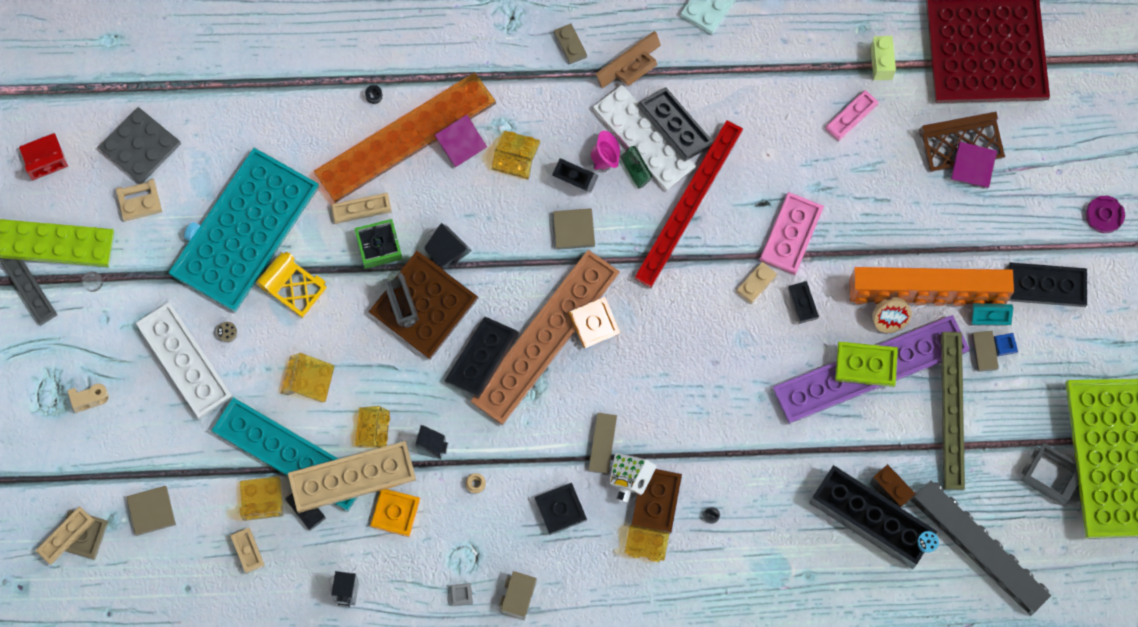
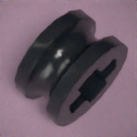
[365,85,383,104]

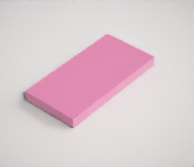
[759,192,824,275]

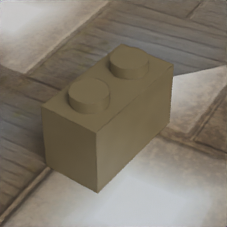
[498,571,537,621]

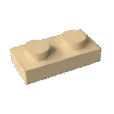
[737,262,777,304]
[230,528,265,574]

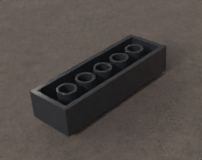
[809,465,938,569]

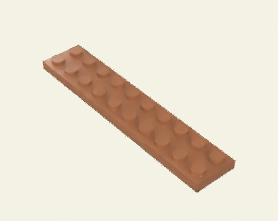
[471,250,620,426]

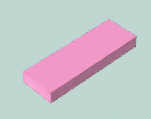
[825,90,879,141]

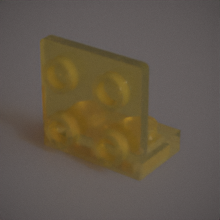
[491,131,540,180]
[280,353,335,403]
[239,476,284,521]

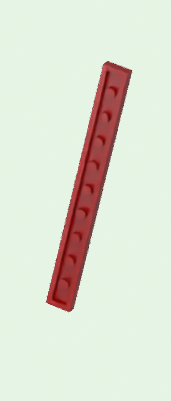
[634,120,744,289]

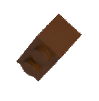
[870,464,916,508]

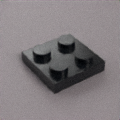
[534,482,587,536]

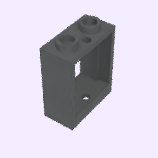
[1021,443,1079,506]

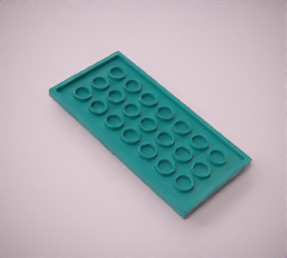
[169,148,320,313]

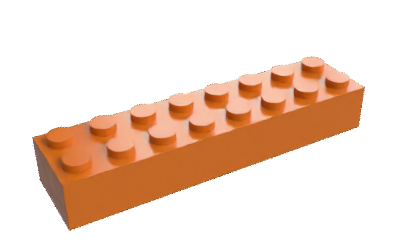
[849,267,1014,306]

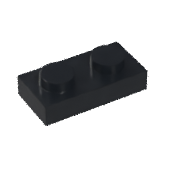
[787,281,819,324]
[285,493,326,531]

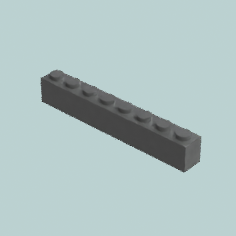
[912,481,1051,616]

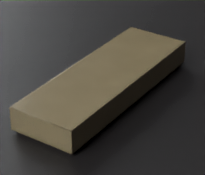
[589,412,617,474]

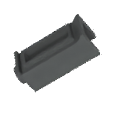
[383,273,420,328]

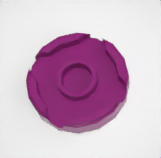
[1085,195,1125,234]

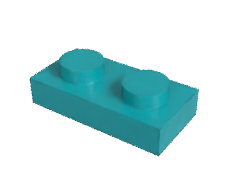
[971,303,1014,325]

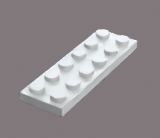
[593,85,696,192]
[136,302,233,419]

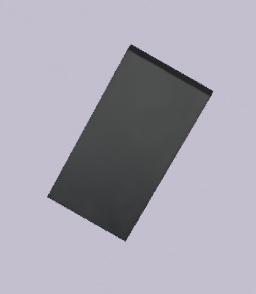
[637,87,713,162]
[1008,262,1087,307]
[445,316,519,399]

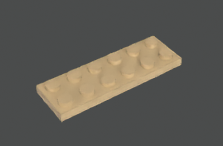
[288,441,416,513]

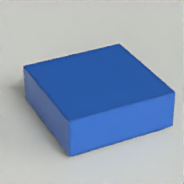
[994,333,1018,356]

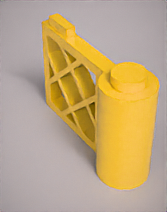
[256,252,327,318]

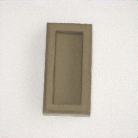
[972,331,999,372]

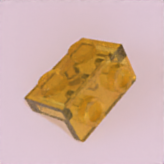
[355,406,390,448]
[624,525,670,562]

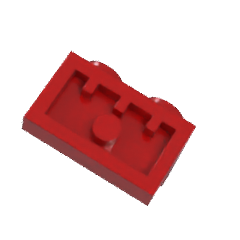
[19,133,69,181]

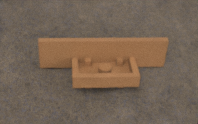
[596,31,661,89]

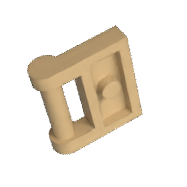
[116,178,162,222]

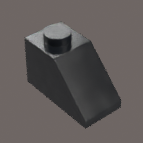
[416,425,449,459]

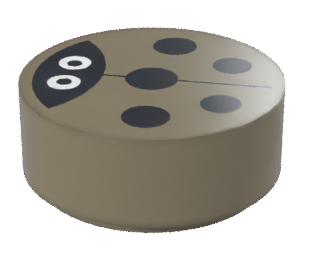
[217,322,238,342]

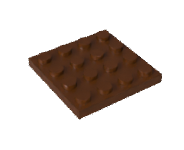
[369,250,479,360]

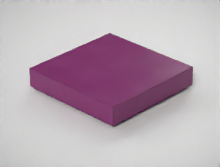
[434,115,487,168]
[950,142,997,189]

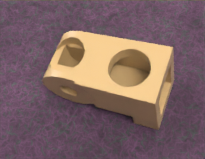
[67,384,109,413]

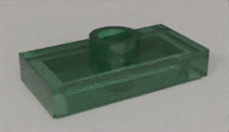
[620,146,653,189]

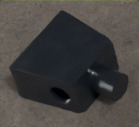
[424,223,472,269]

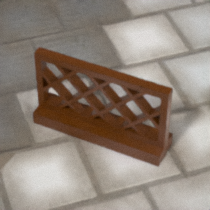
[919,111,1005,172]

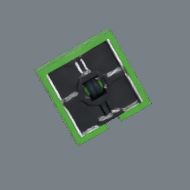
[354,219,403,269]

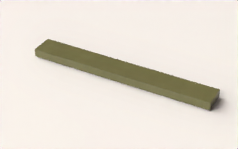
[941,332,965,491]

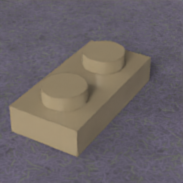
[554,23,587,64]

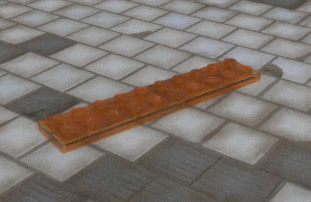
[314,72,496,203]

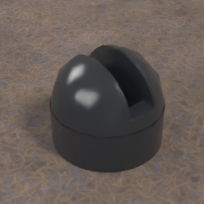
[704,507,720,524]

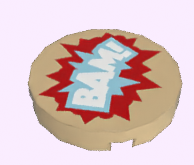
[872,297,912,333]

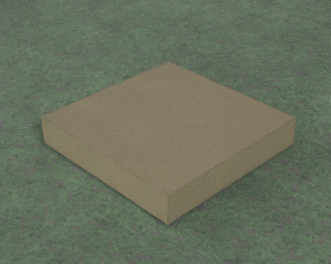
[553,208,595,250]
[126,485,176,536]
[65,510,109,560]

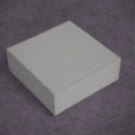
[451,583,473,607]

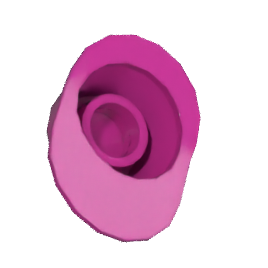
[590,130,620,170]

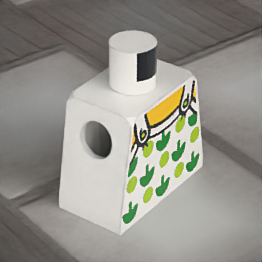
[610,453,656,503]

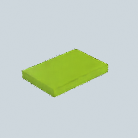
[835,341,898,387]

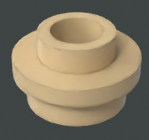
[466,473,486,494]

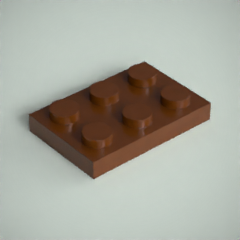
[631,469,682,534]

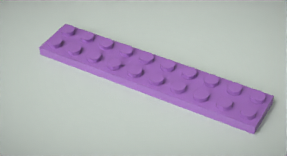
[773,315,970,424]

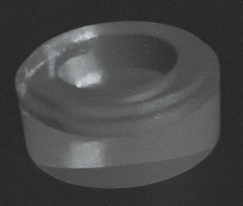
[82,271,103,292]

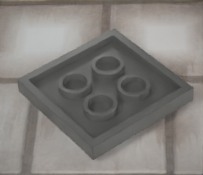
[98,107,181,184]

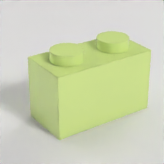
[870,36,896,81]

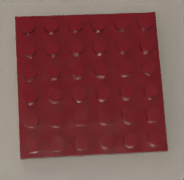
[926,0,1050,103]

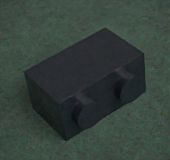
[552,158,599,193]
[331,571,359,608]

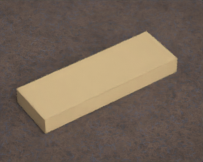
[331,192,392,224]
[35,506,95,565]

